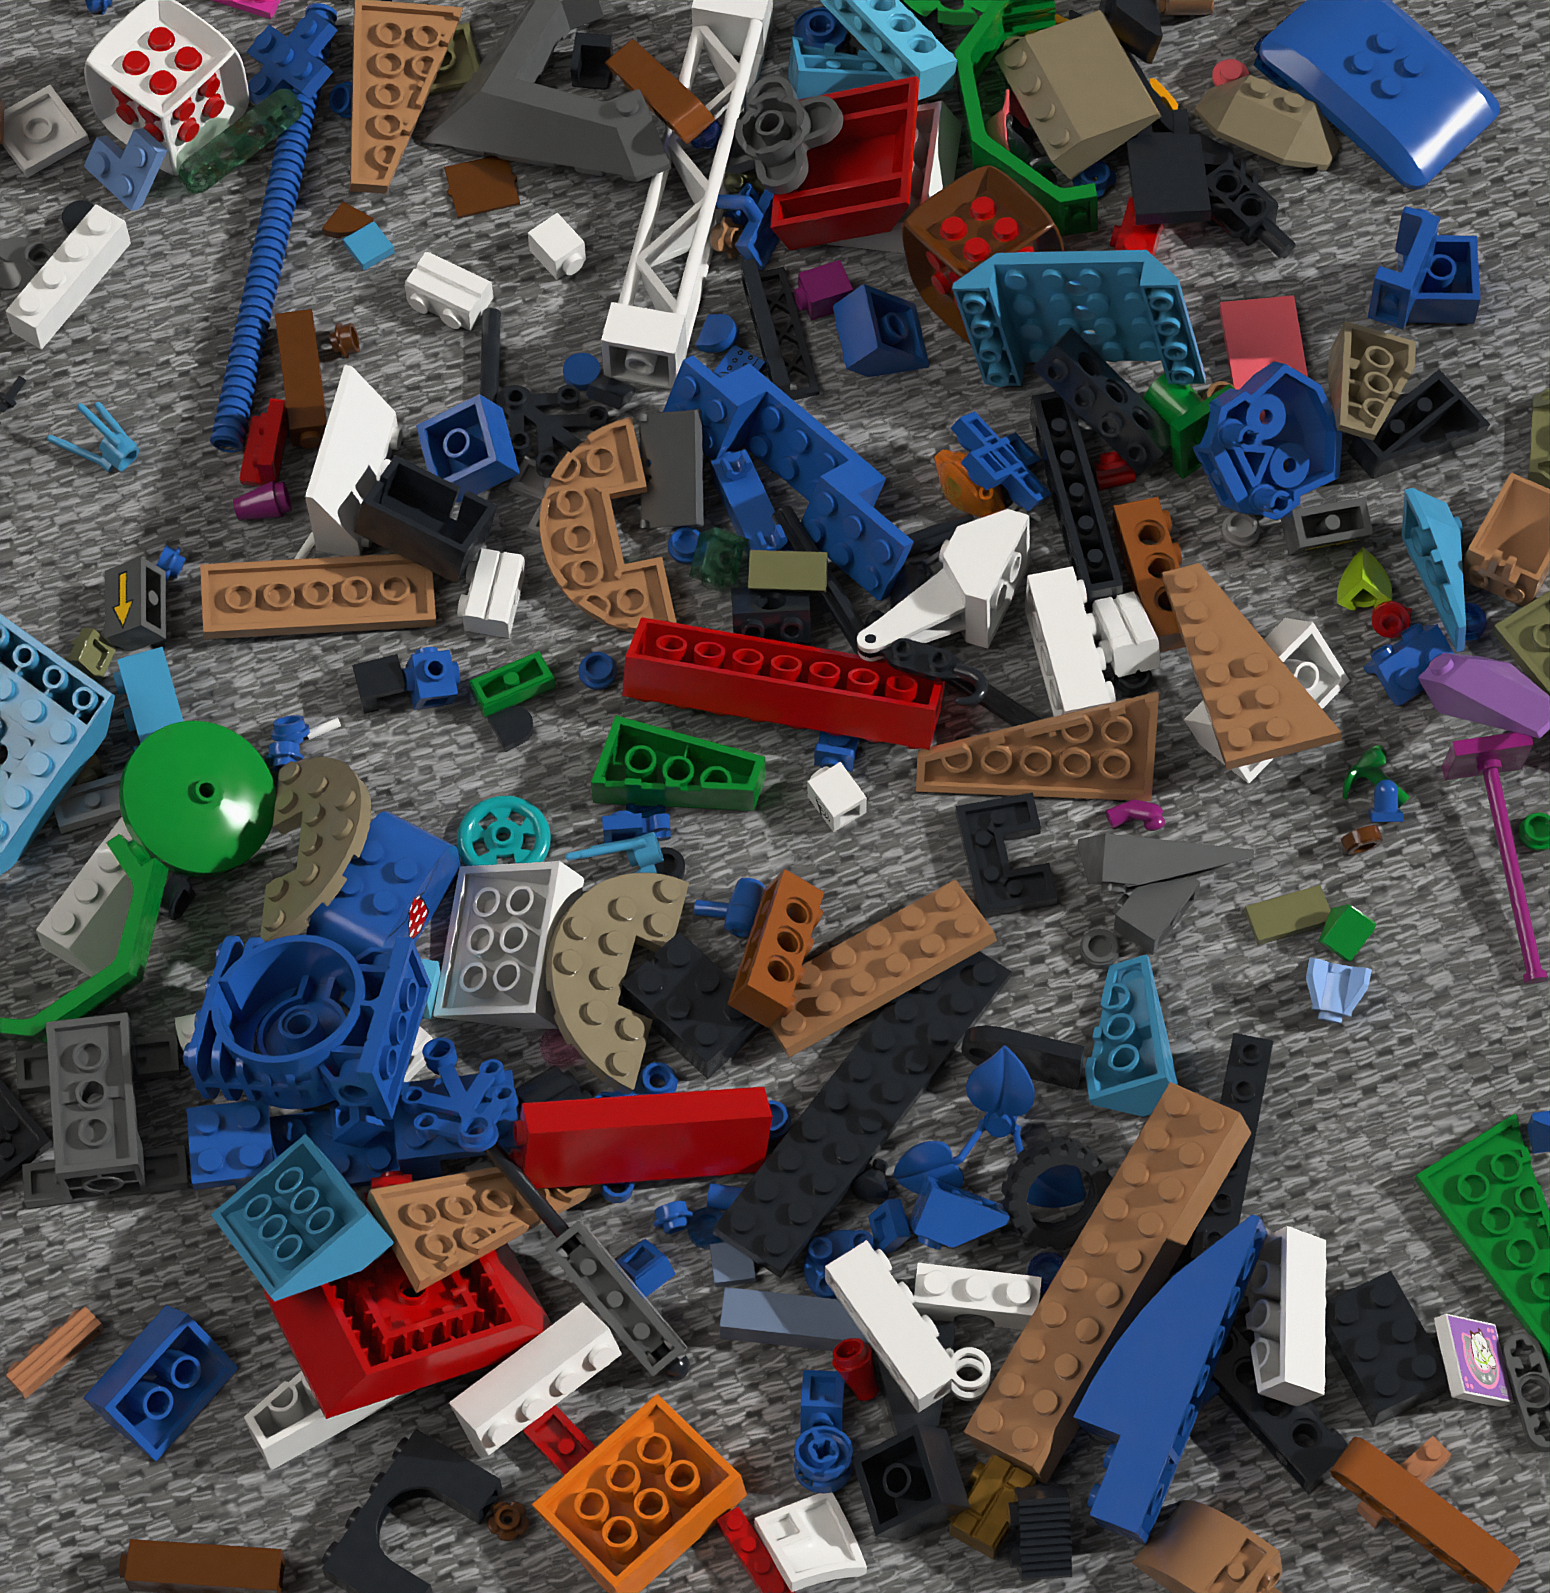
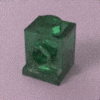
[689,527,749,591]

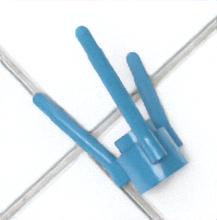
[47,402,139,473]
[565,832,664,873]

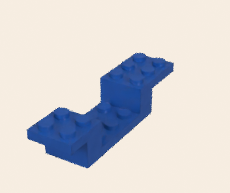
[663,355,914,602]
[186,1070,518,1192]

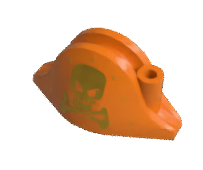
[934,449,1007,518]

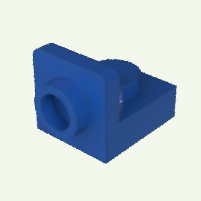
[814,731,860,772]
[800,1370,845,1434]

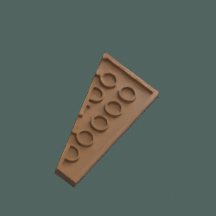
[916,692,1159,801]
[366,1167,601,1293]

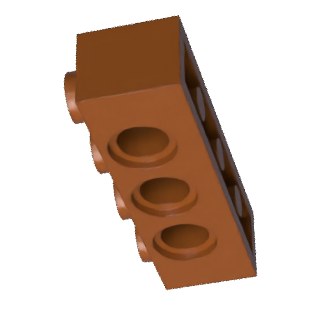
[1112,497,1185,652]
[727,869,824,1028]

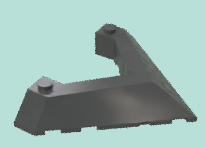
[421,0,671,182]

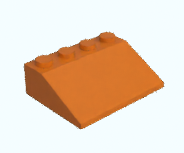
[532,1394,747,1593]

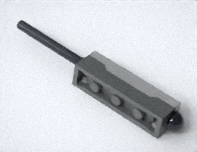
[484,1142,690,1382]

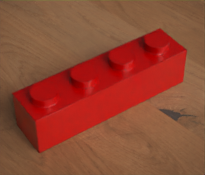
[716,1506,795,1593]

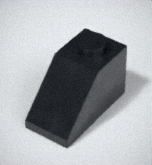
[1099,0,1163,64]

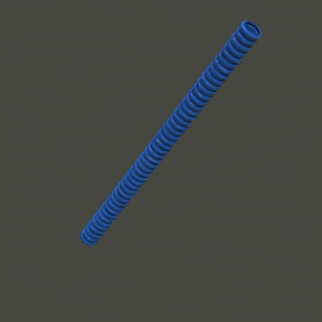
[210,3,338,453]

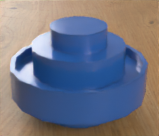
[794,7,847,52]

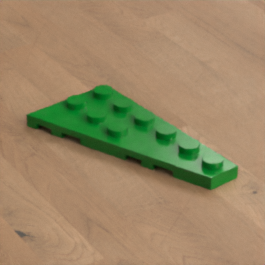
[1414,1113,1550,1362]

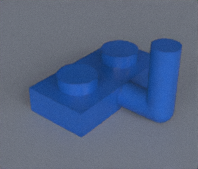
[715,189,780,270]

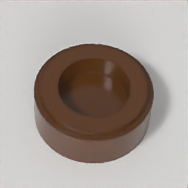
[1341,825,1383,855]

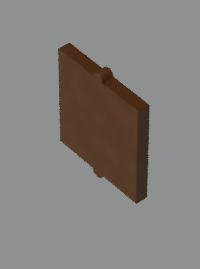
[444,156,520,218]

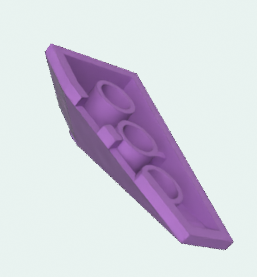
[1418,653,1550,738]

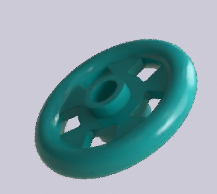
[456,795,551,866]

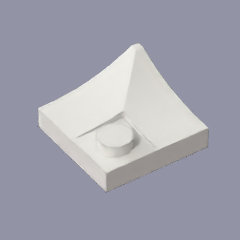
[754,1492,867,1592]

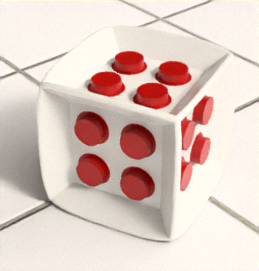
[84,0,249,176]

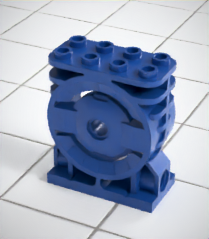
[183,935,431,1120]

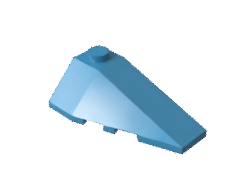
[1402,488,1466,652]
[1085,954,1178,1117]

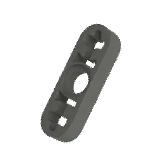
[1502,1333,1550,1452]

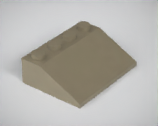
[995,10,1161,180]

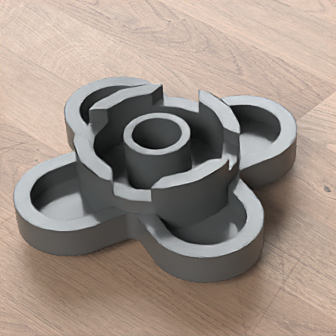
[711,76,843,194]

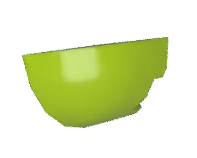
[1337,547,1392,610]

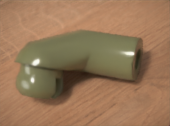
[723,170,765,193]

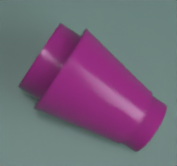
[233,480,292,521]

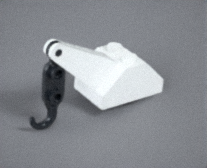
[857,509,1030,706]

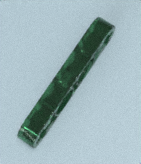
[178,89,303,194]

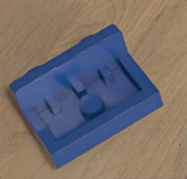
[1363,623,1455,706]

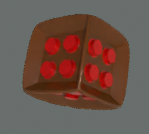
[902,165,1064,345]

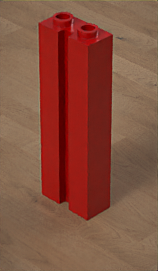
[510,1087,773,1189]

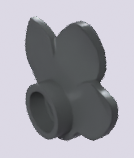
[0,237,57,293]

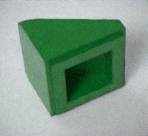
[1318,904,1376,962]

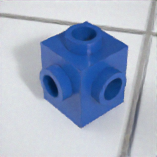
[402,647,460,710]

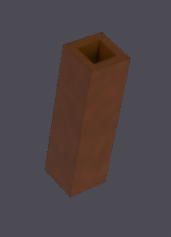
[275,309,328,449]
[119,1539,286,1593]

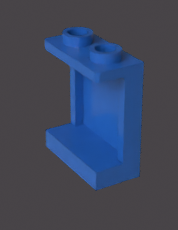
[1368,206,1441,330]

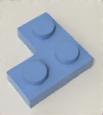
[84,128,168,211]

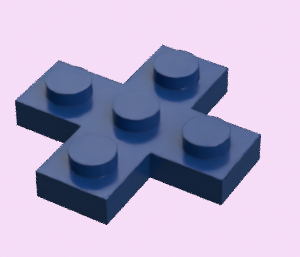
[246,10,338,114]
[950,411,1052,511]

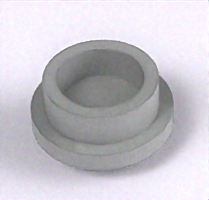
[1222,511,1260,548]

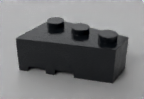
[1347,369,1490,479]

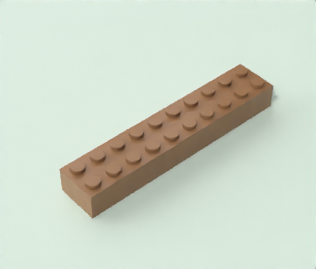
[963,1082,1251,1484]

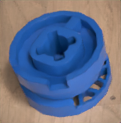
[794,1426,853,1494]

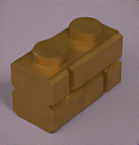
[948,1455,1036,1559]

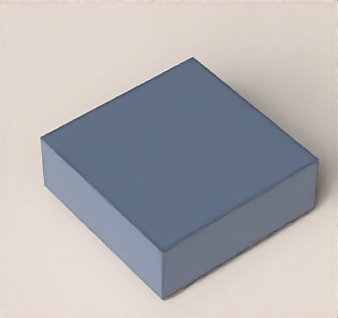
[710,1242,756,1287]

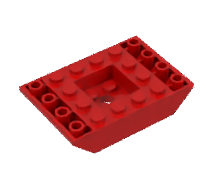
[263,1243,552,1419]

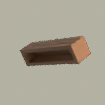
[6,1306,104,1399]
[1356,1436,1451,1529]

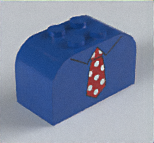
[306,811,461,957]

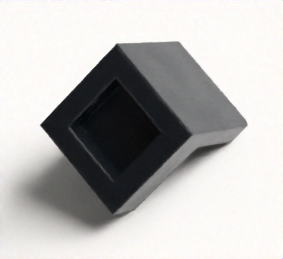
[570,32,613,90]
[352,654,406,714]

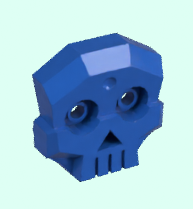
[1192,362,1342,521]

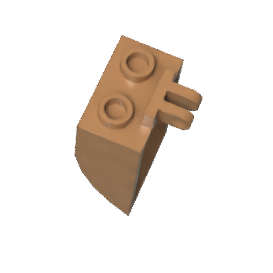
[1462,472,1550,607]
[1132,1500,1282,1593]

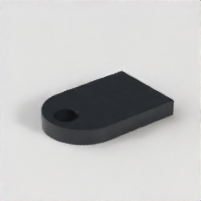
[961,1025,1085,1090]

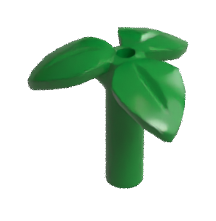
[1342,745,1410,808]

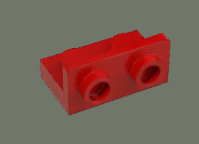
[239,398,289,486]

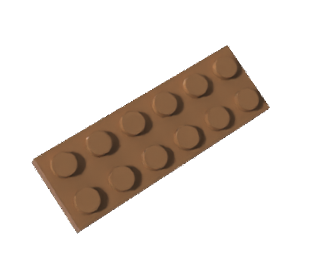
[200,554,436,639]
[769,879,997,1058]

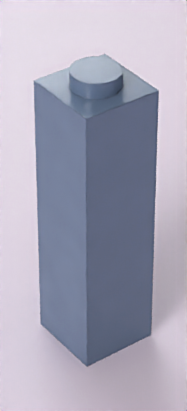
[720,1287,870,1351]

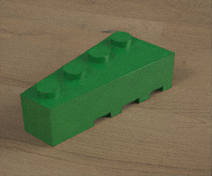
[591,715,766,811]

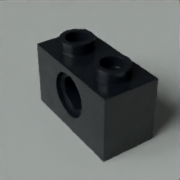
[731,587,811,643]

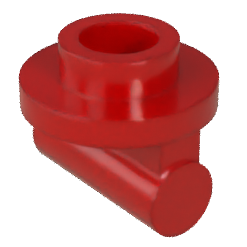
[1093,451,1136,491]
[1371,601,1412,638]

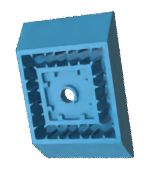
[0,613,115,876]

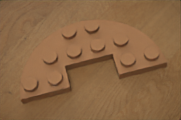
[540,417,676,633]

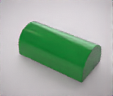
[468,651,556,718]

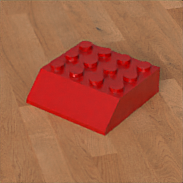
[770,76,920,250]

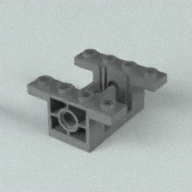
[15,1013,190,1208]

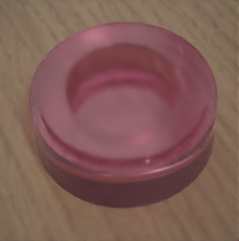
[540,1028,580,1068]

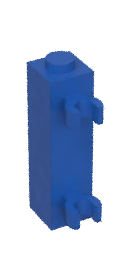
[710,449,792,559]

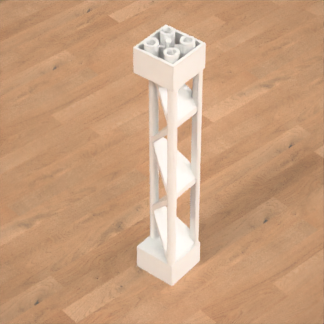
[601,0,773,389]

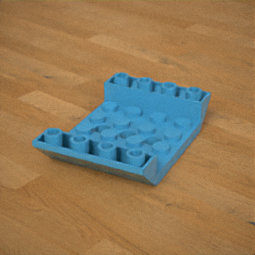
[952,250,1206,387]

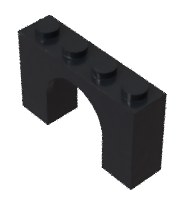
[322,1429,503,1593]

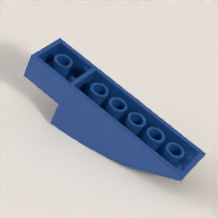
[1074,1214,1268,1546]

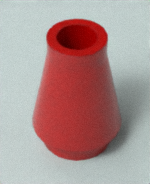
[832,1338,879,1401]

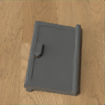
[639,409,703,529]

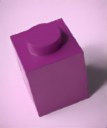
[794,260,853,321]

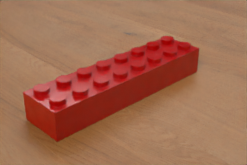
[622,617,945,750]

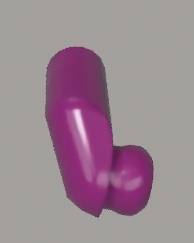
[1105,799,1165,831]

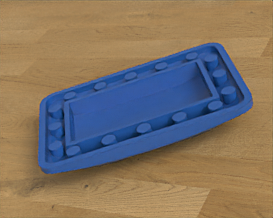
[1259,0,1500,190]

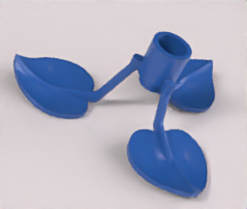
[893,1045,1087,1208]

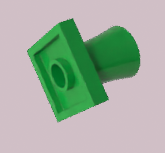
[1143,373,1235,479]

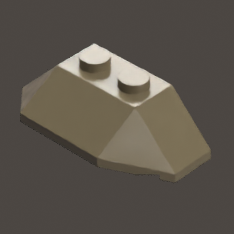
[1193,75,1341,171]

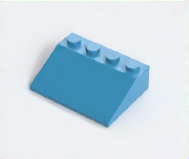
[211,1134,394,1301]

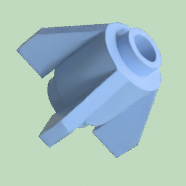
[1306,958,1372,1024]

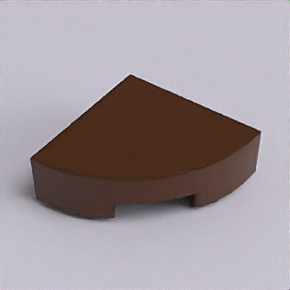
[322,201,374,238]

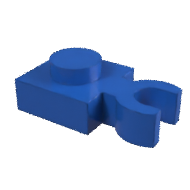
[602,811,671,843]

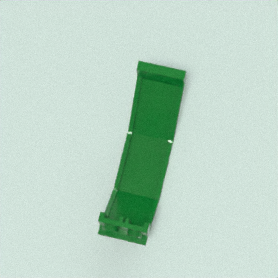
[954,0,1098,236]
[0,834,169,1044]

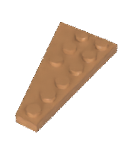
[350,0,463,194]
[1162,563,1342,770]

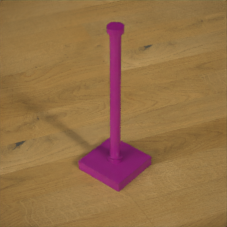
[1441,732,1548,985]

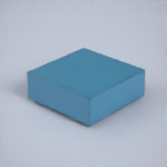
[343,221,395,271]

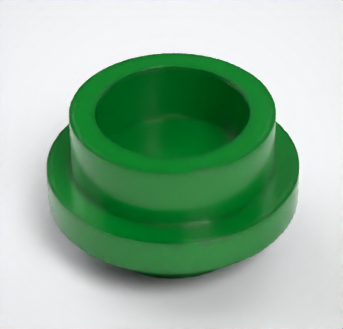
[1518,812,1550,851]

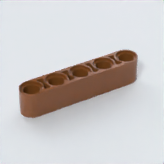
[605,38,715,145]
[1330,1437,1520,1593]

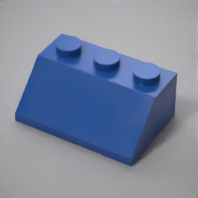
[83,1305,239,1461]

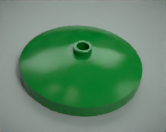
[119,721,276,877]

